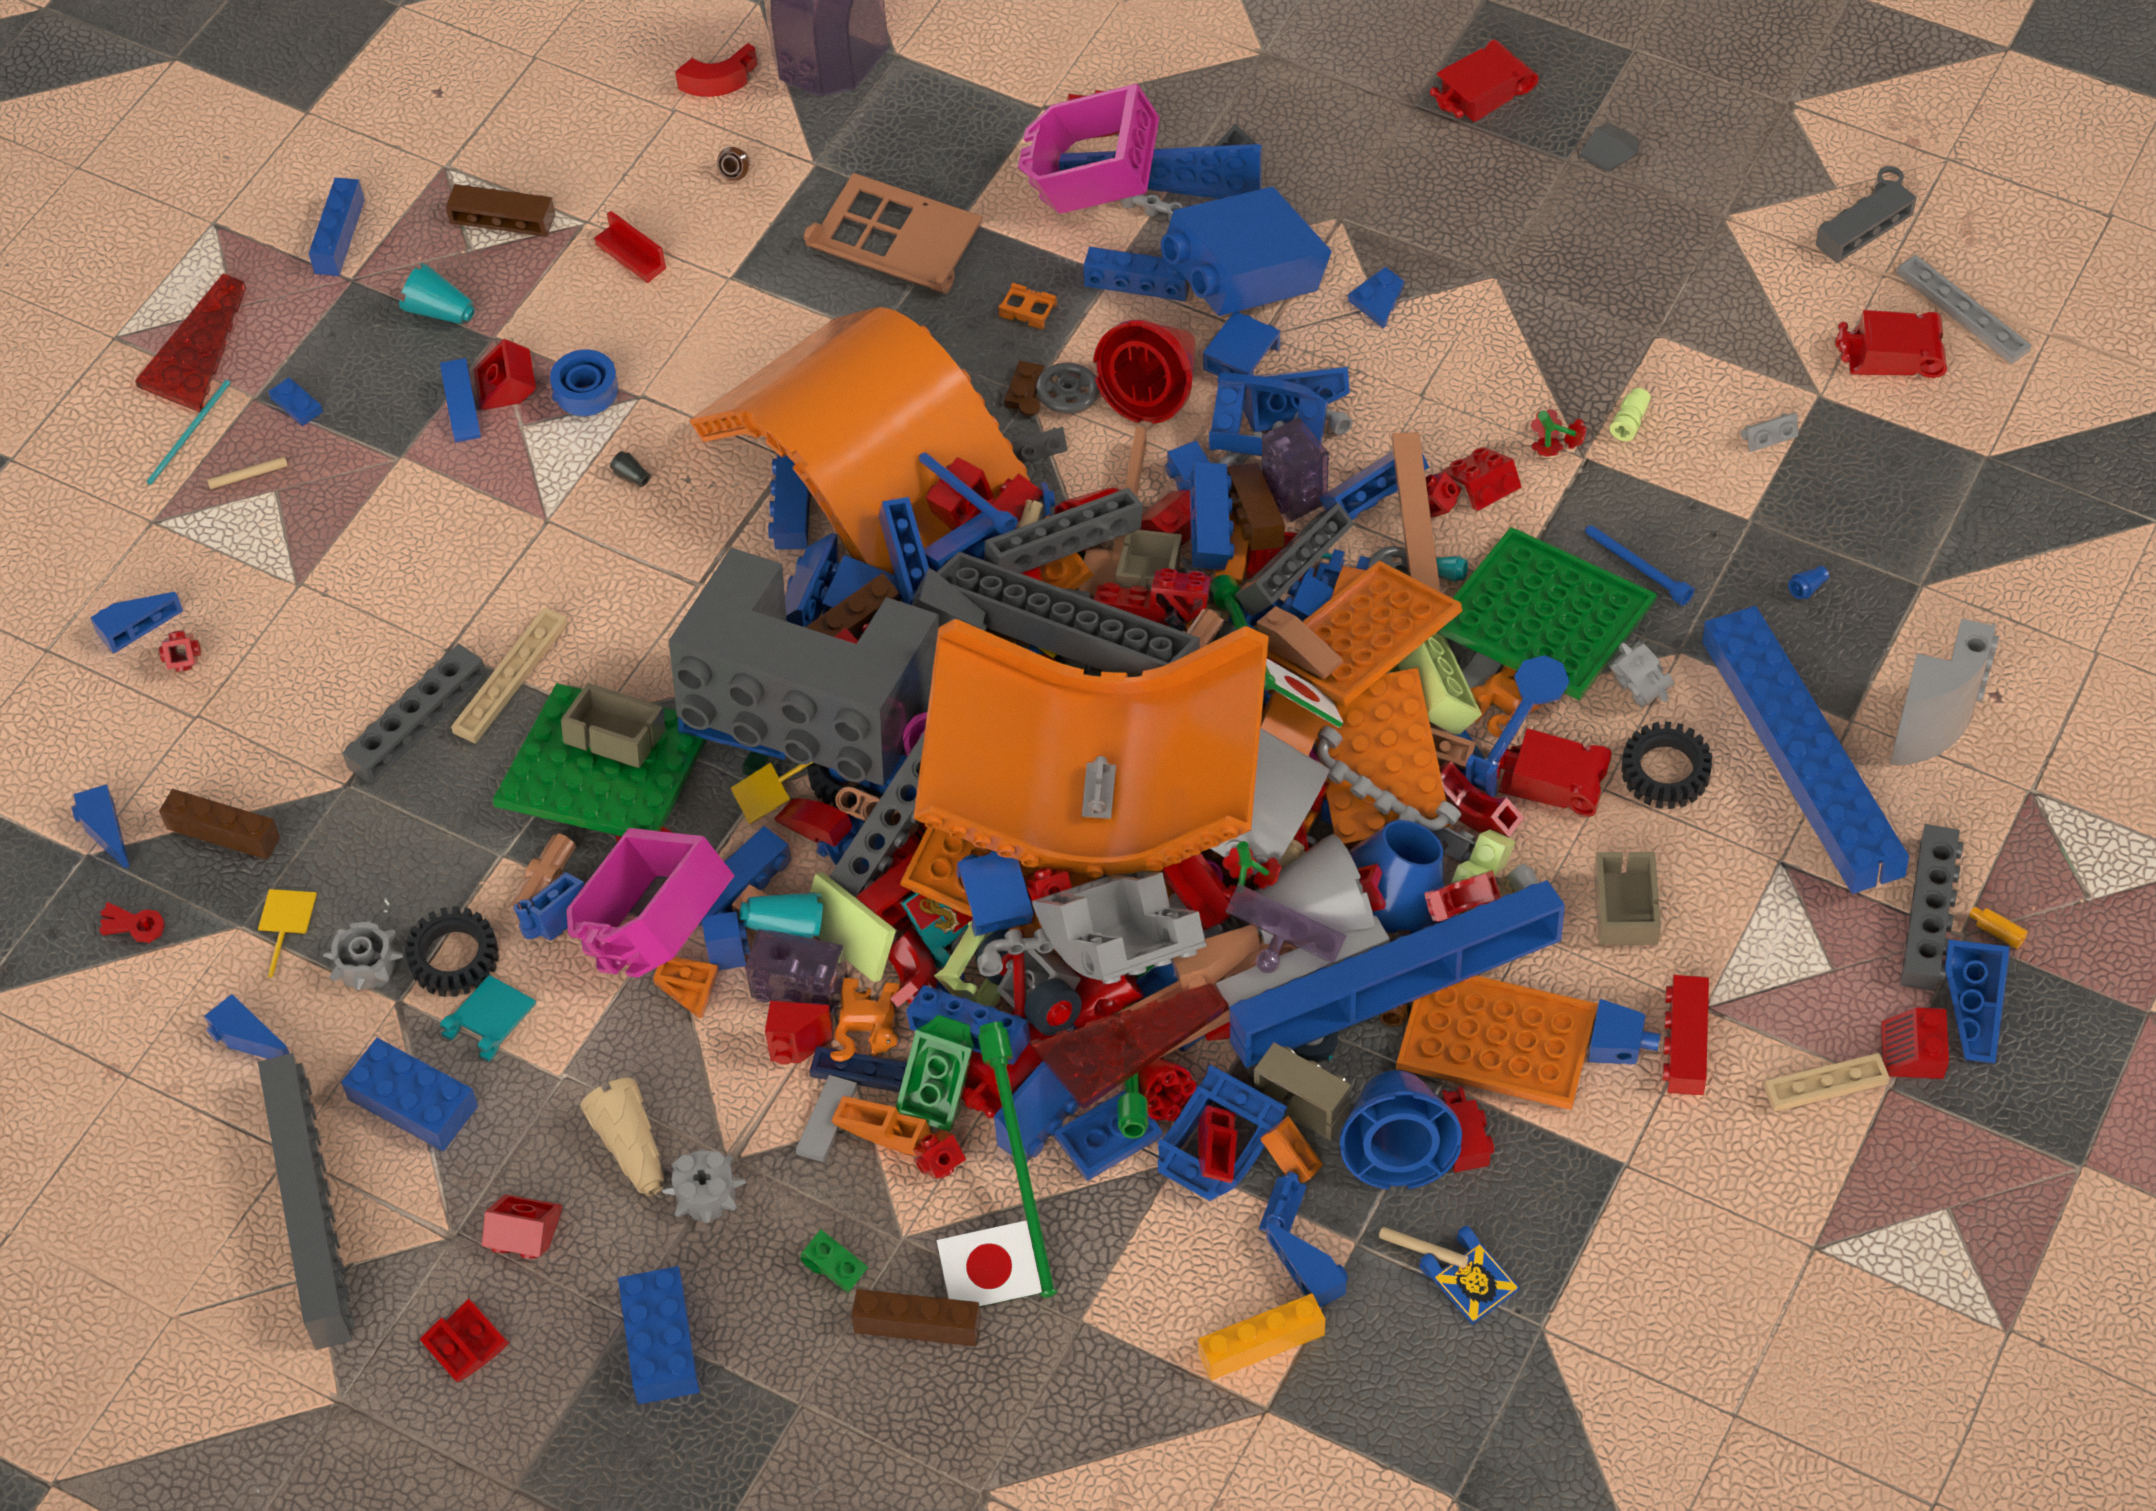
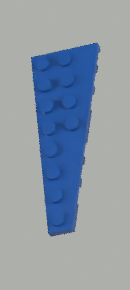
[1059,144,1262,199]

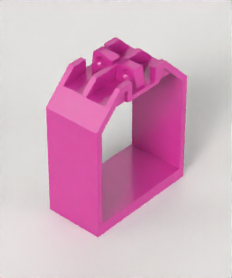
[1018,83,1160,214]
[566,828,735,978]

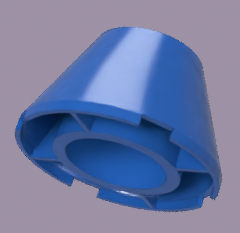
[1348,820,1444,934]
[1340,1071,1462,1190]

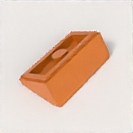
[1261,1116,1323,1184]

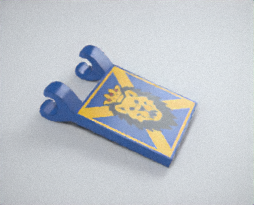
[1419,1226,1520,1325]

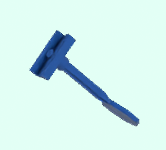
[1466,655,1569,797]

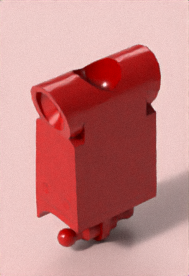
[1429,39,1539,122]
[1835,310,1947,378]
[1497,728,1612,817]
[1060,956,1144,1031]
[961,1010,1063,1118]

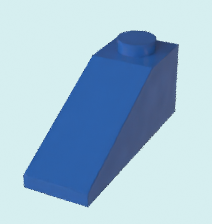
[90,592,183,654]
[71,784,130,868]
[204,994,290,1059]
[1266,1222,1348,1308]

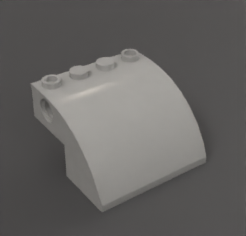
[1890,618,1999,766]
[1210,728,1330,875]
[1032,871,1207,984]

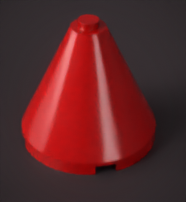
[1093,320,1196,424]

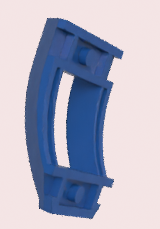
[1209,372,1328,465]
[1157,1065,1288,1202]

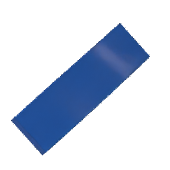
[440,358,481,443]

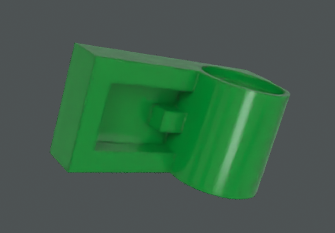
[800,1229,868,1293]

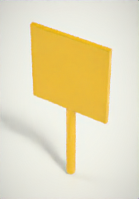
[731,762,813,825]
[258,889,317,978]

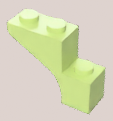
[1443,829,1516,921]

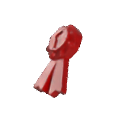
[99,902,165,943]

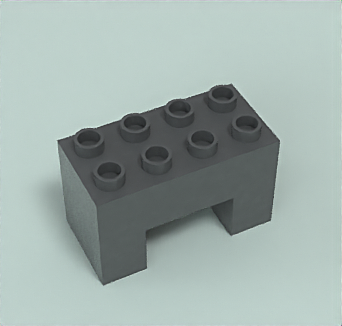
[669,547,939,786]

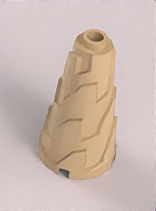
[580,1078,665,1196]

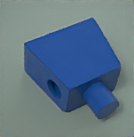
[1588,999,1661,1064]

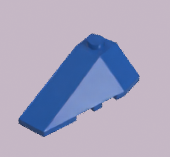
[1243,367,1350,432]
[1945,940,2010,1064]

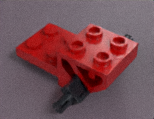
[1094,568,1211,631]

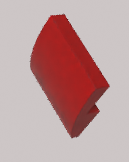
[419,1298,510,1382]

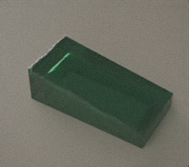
[742,751,769,776]

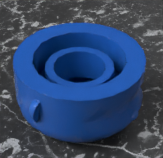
[550,349,618,416]

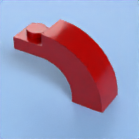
[675,43,758,97]
[1440,761,1525,838]
[1424,870,1501,922]
[888,927,938,1007]

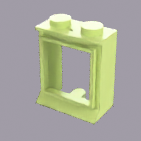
[934,921,1001,1007]

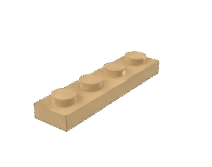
[1764,1053,1890,1112]

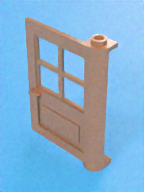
[804,173,983,294]

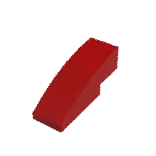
[774,798,853,847]
[1198,1105,1237,1183]

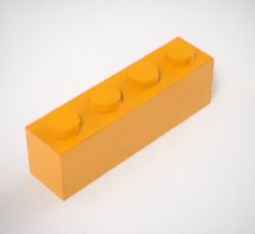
[1198,1293,1325,1381]

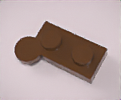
[1004,360,1045,417]

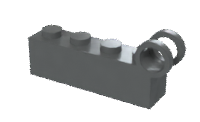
[1816,166,1917,263]

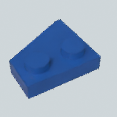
[1348,267,1404,328]

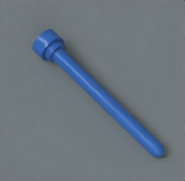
[919,452,1018,535]
[1585,525,1695,606]

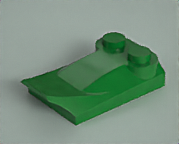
[896,1015,974,1132]

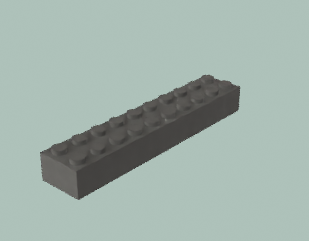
[937,552,1200,677]
[258,1053,355,1350]

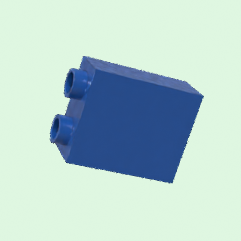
[1161,186,1332,316]

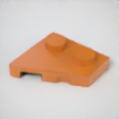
[653,957,719,1018]

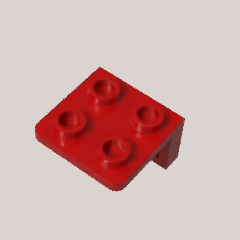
[1443,447,1522,511]

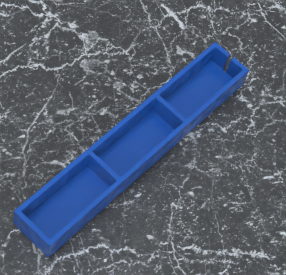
[1702,606,1909,894]
[1230,880,1565,1068]

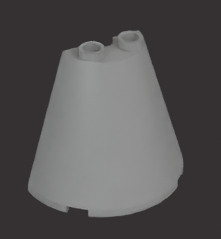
[1239,834,1375,944]

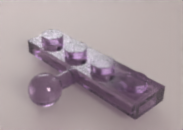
[1225,884,1346,973]

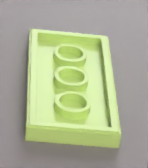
[810,872,896,982]

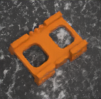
[998,283,1057,330]

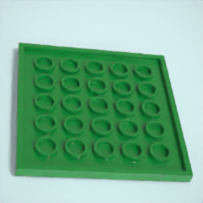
[1436,527,1657,701]
[493,683,707,836]

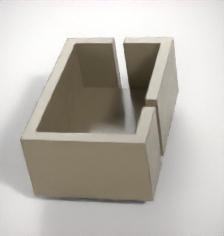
[1115,530,1182,591]
[561,683,665,768]
[1594,852,1661,945]
[1254,1042,1351,1141]

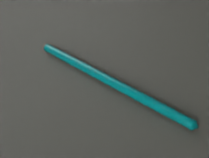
[147,380,231,484]

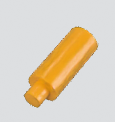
[1969,906,2028,950]

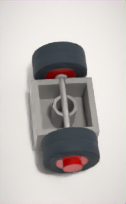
[976,929,1082,1035]

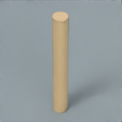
[207,456,288,490]
[1379,1227,1468,1268]

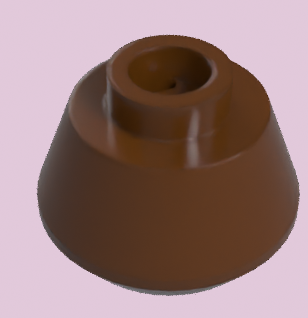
[717,147,750,181]

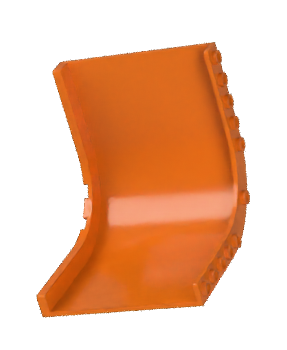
[689,307,1030,575]
[913,619,1269,878]

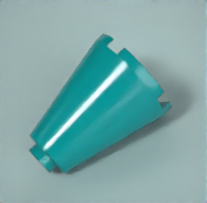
[399,263,475,325]
[739,892,823,951]

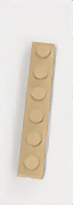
[451,607,568,744]

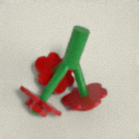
[1531,409,1586,457]
[1222,841,1282,905]

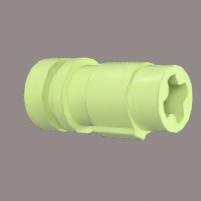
[1610,388,1651,442]

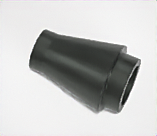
[610,451,651,487]

